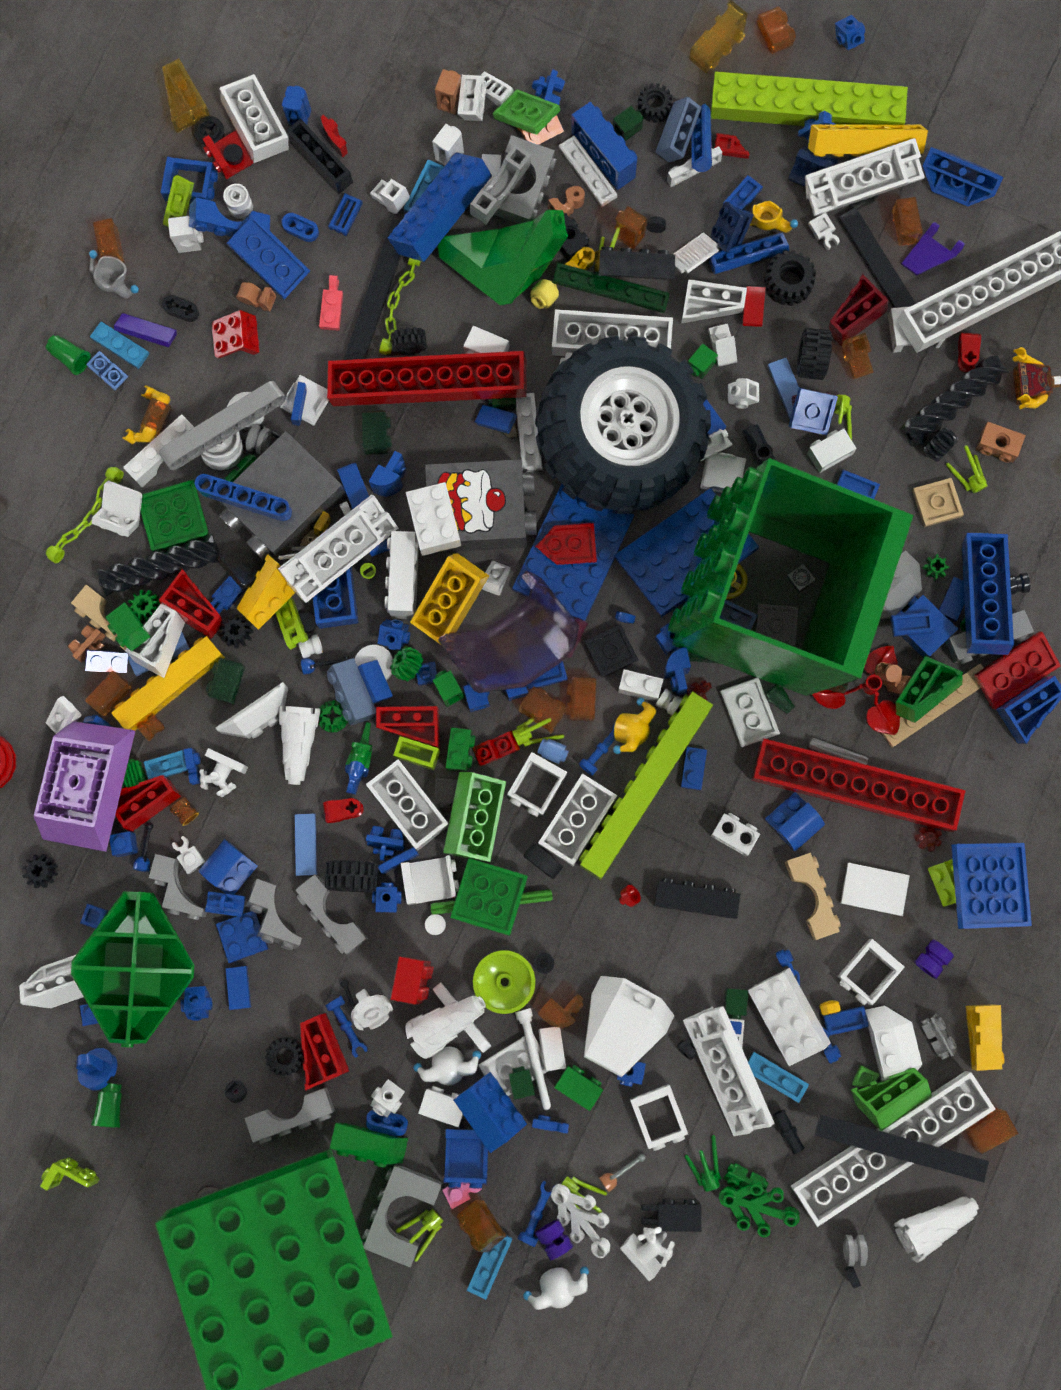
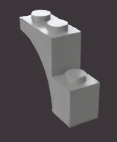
[149,854,207,920]
[246,879,302,950]

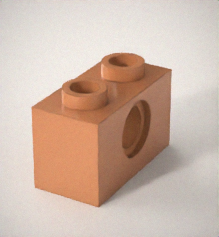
[435,69,461,115]
[975,422,1026,463]

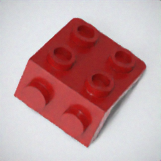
[203,131,254,180]
[212,310,259,358]

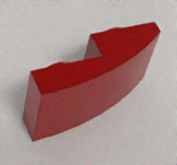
[321,115,348,158]
[743,286,766,327]
[473,731,520,766]

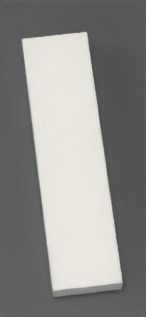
[559,135,617,207]
[516,393,543,472]

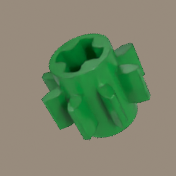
[922,554,950,581]

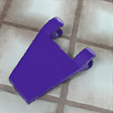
[901,222,965,276]

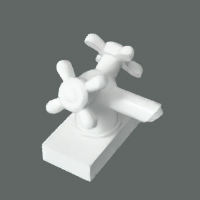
[199,748,248,797]
[620,1227,675,1281]

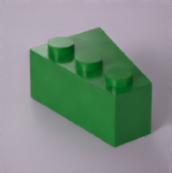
[330,1123,409,1167]

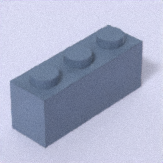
[655,97,702,163]
[327,658,376,726]

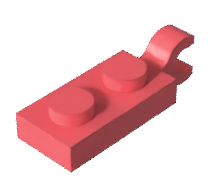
[319,275,343,331]

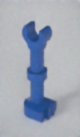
[578,723,616,776]
[325,996,368,1057]
[517,1181,554,1247]

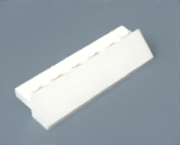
[805,138,925,216]
[278,495,399,603]
[683,1006,774,1136]

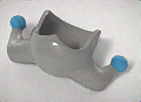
[89,250,139,299]

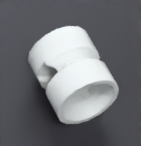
[223,184,253,219]

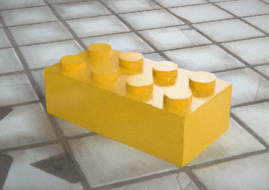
[410,553,489,645]

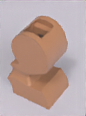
[548,186,585,216]
[236,282,277,312]
[875,662,912,694]

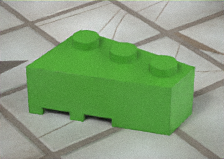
[851,1068,932,1131]

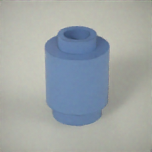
[537,738,569,764]

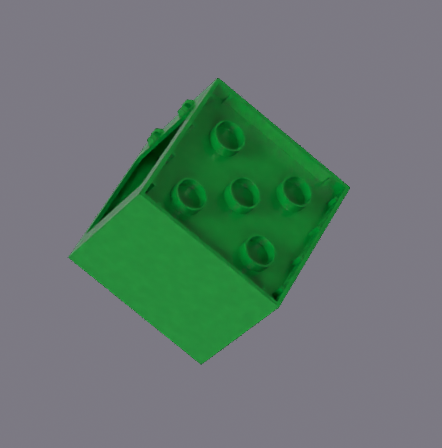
[668,458,913,696]
[155,1149,393,1390]

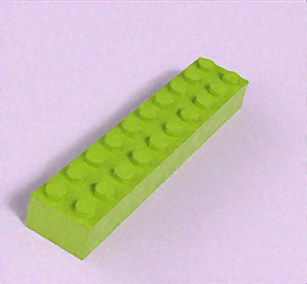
[711,72,908,126]
[579,692,713,881]

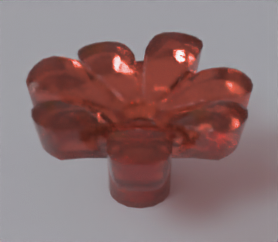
[686,680,712,700]
[915,826,942,852]

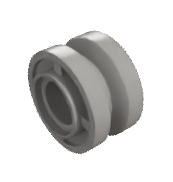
[246,424,271,455]
[843,1235,868,1266]

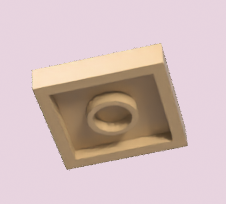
[912,478,964,527]

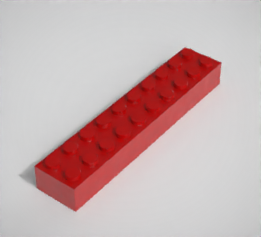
[327,351,527,406]
[751,738,966,832]

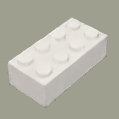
[219,74,289,163]
[385,531,419,619]
[366,759,449,851]
[538,774,617,867]
[748,968,831,1066]

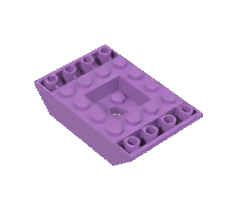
[34,721,135,852]

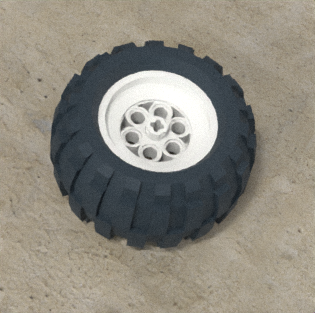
[535,336,711,514]

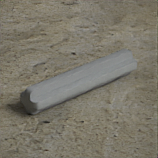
[809,738,868,765]

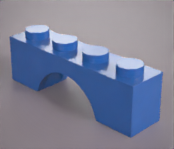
[189,197,270,237]

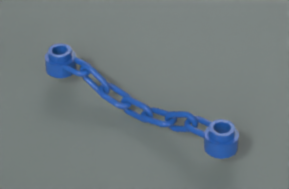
[776,949,841,1064]

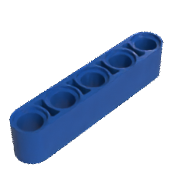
[337,462,389,557]
[195,474,292,521]

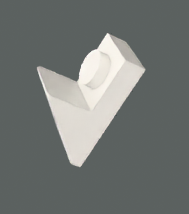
[708,324,737,367]
[482,560,511,595]
[46,696,82,734]

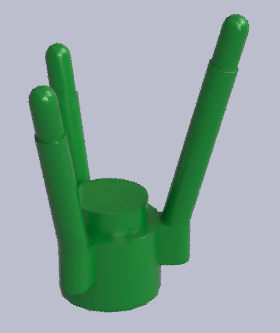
[685,1135,721,1192]

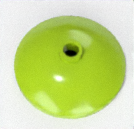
[473,950,535,1014]

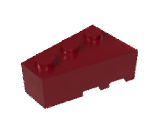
[829,274,889,346]

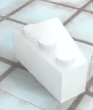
[681,280,747,324]
[125,603,185,678]

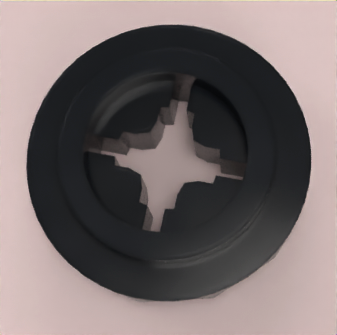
[194,116,224,145]

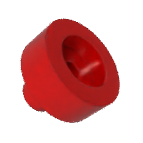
[619,885,641,907]

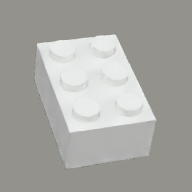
[406,482,461,556]

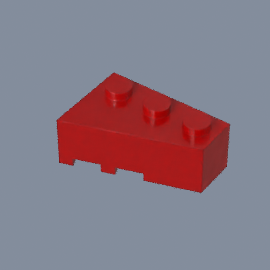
[159,569,222,639]
[376,706,439,748]
[115,775,181,832]
[300,1013,349,1091]

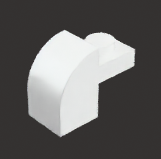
[370,179,410,214]

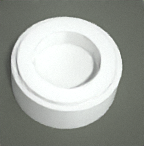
[425,914,446,935]

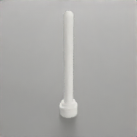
[515,1008,551,1110]

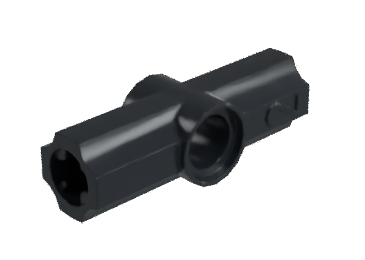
[742,424,776,466]

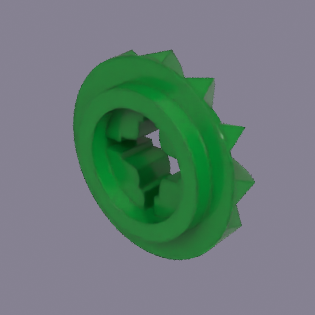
[318,700,348,733]

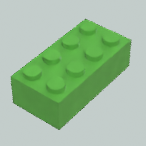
[443,772,506,862]

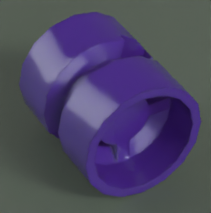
[914,939,954,979]
[535,1219,573,1261]

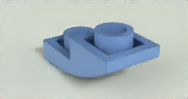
[86,351,128,391]

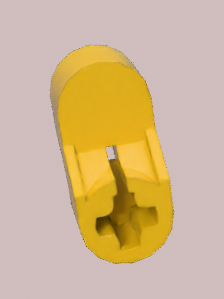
[565,247,595,270]

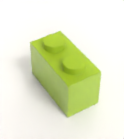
[393,736,440,770]

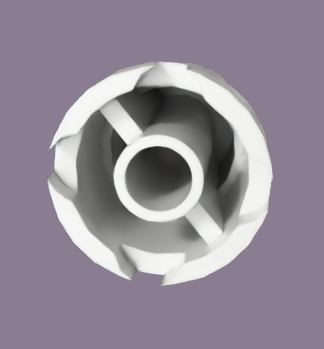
[279,706,320,785]
[405,996,486,1059]
[894,1197,979,1263]

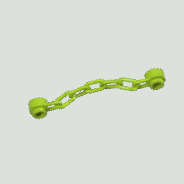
[379,258,421,355]
[46,467,124,563]

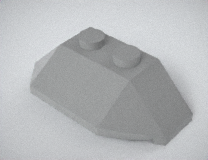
[880,550,922,619]

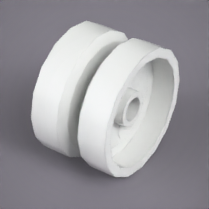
[201,431,244,471]

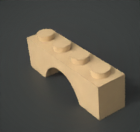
[71,585,127,650]
[785,853,841,940]

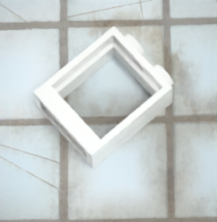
[507,752,567,817]
[837,939,904,1005]
[630,1084,688,1151]

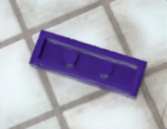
[114,313,177,347]

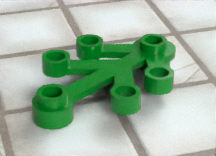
[719,1180,800,1237]

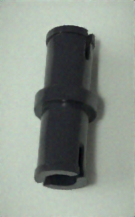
[773,1109,805,1154]

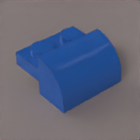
[369,451,406,497]
[664,647,691,696]
[765,792,825,852]
[198,839,258,895]

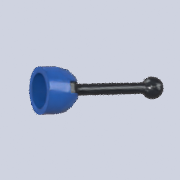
[301,656,349,675]
[133,822,154,872]

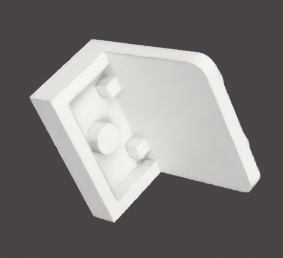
[92,481,142,537]

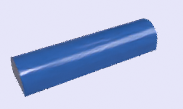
[691,103,712,172]
[709,233,789,275]

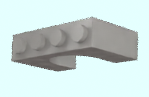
[494,135,557,224]
[362,1164,443,1267]

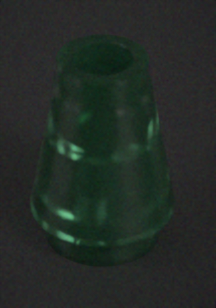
[765,684,795,714]

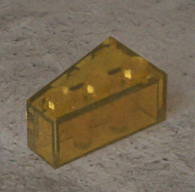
[689,0,748,73]
[162,58,210,133]

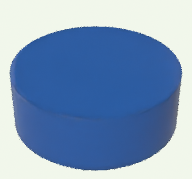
[615,611,636,624]

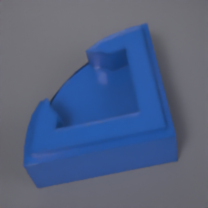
[82,715,111,727]

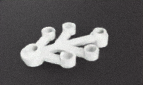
[551,1184,610,1258]

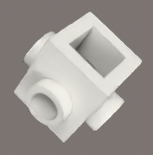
[728,378,759,409]
[370,1080,405,1117]

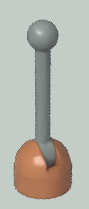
[599,1153,645,1192]

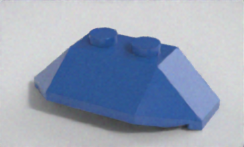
[923,147,1003,206]

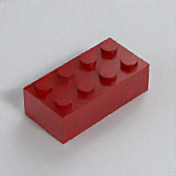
[390,957,434,1005]

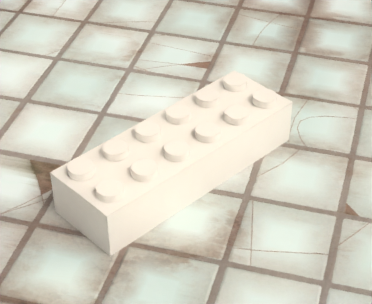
[552,309,673,356]

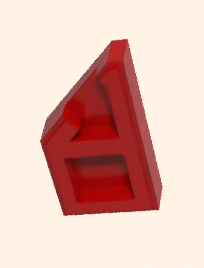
[714,133,749,159]

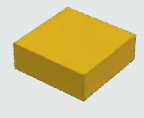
[313,511,331,536]

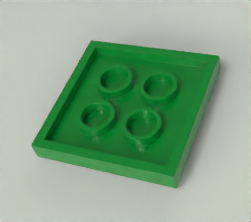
[141,479,210,552]
[450,858,528,936]

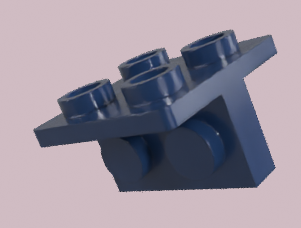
[788,146,838,187]
[711,201,754,252]

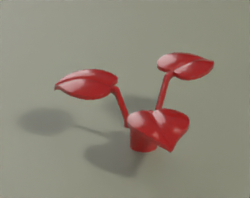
[812,646,900,735]

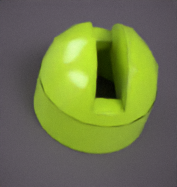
[360,563,376,579]

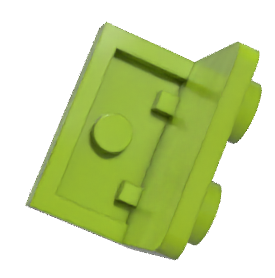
[927,859,956,907]
[40,1158,100,1191]

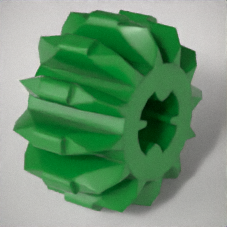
[128,590,160,623]
[390,646,423,682]

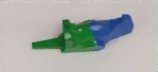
[345,722,372,795]

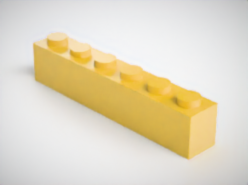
[808,124,928,157]
[112,636,225,731]

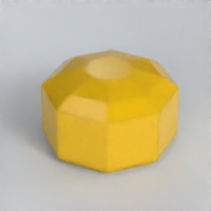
[819,1000,841,1015]

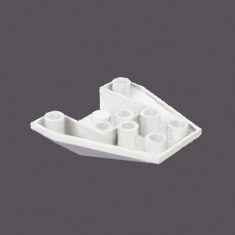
[584,976,674,1077]

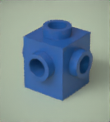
[835,15,865,50]
[377,619,410,650]
[655,623,680,656]
[372,883,402,912]
[181,986,212,1021]
[613,1061,646,1087]

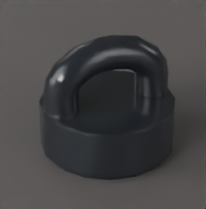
[677,1038,697,1060]

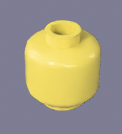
[530,279,559,309]

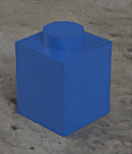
[110,832,138,857]

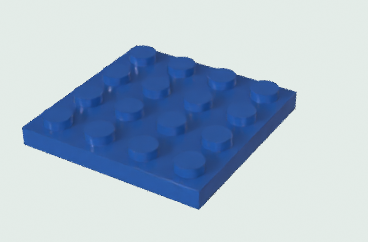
[951,843,1032,929]

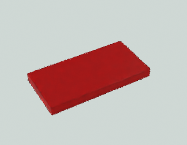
[974,631,1061,710]

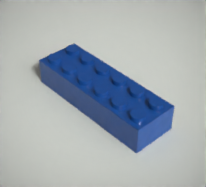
[388,152,492,262]
[962,533,1014,655]

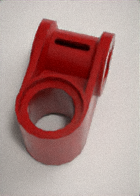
[958,333,981,373]
[323,798,364,823]

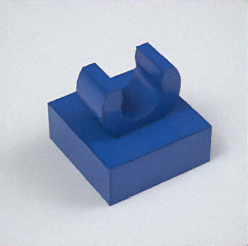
[417,662,437,686]

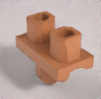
[68,625,106,663]

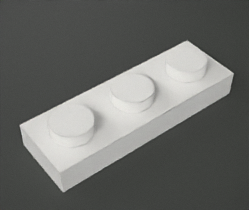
[667,146,722,187]

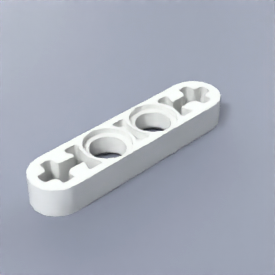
[433,982,491,1053]

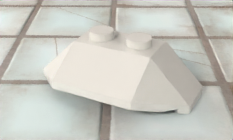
[215,682,288,739]
[19,955,83,1008]
[865,1006,922,1082]

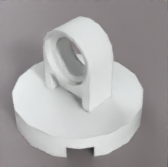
[351,989,393,1030]

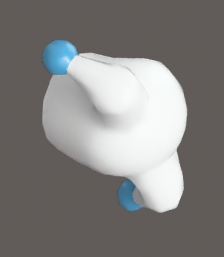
[413,1047,481,1086]
[523,1267,589,1310]

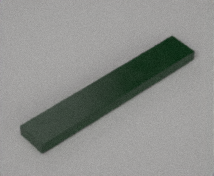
[552,263,670,313]

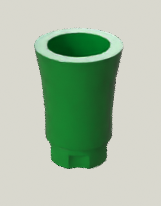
[46,335,91,375]
[91,1083,122,1128]

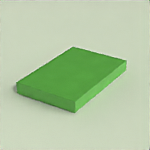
[493,89,561,135]

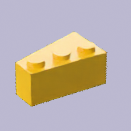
[236,554,295,630]
[966,1004,1004,1071]

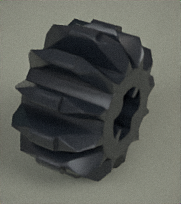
[924,427,958,462]
[219,614,254,649]
[22,854,58,889]

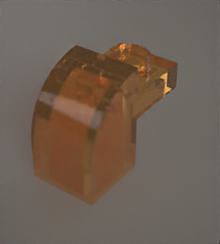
[842,332,874,380]
[537,993,584,1028]

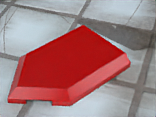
[535,523,597,565]

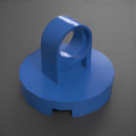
[76,1048,118,1090]

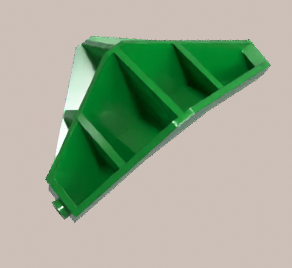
[438,210,568,306]
[71,892,195,1048]

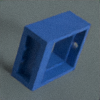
[161,157,218,204]

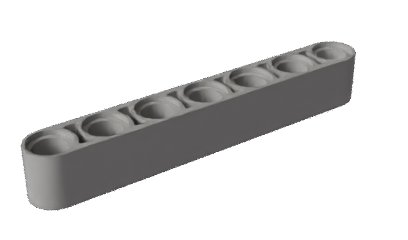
[159,381,286,470]

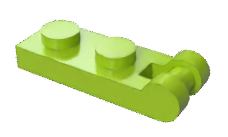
[163,175,194,227]
[276,597,309,650]

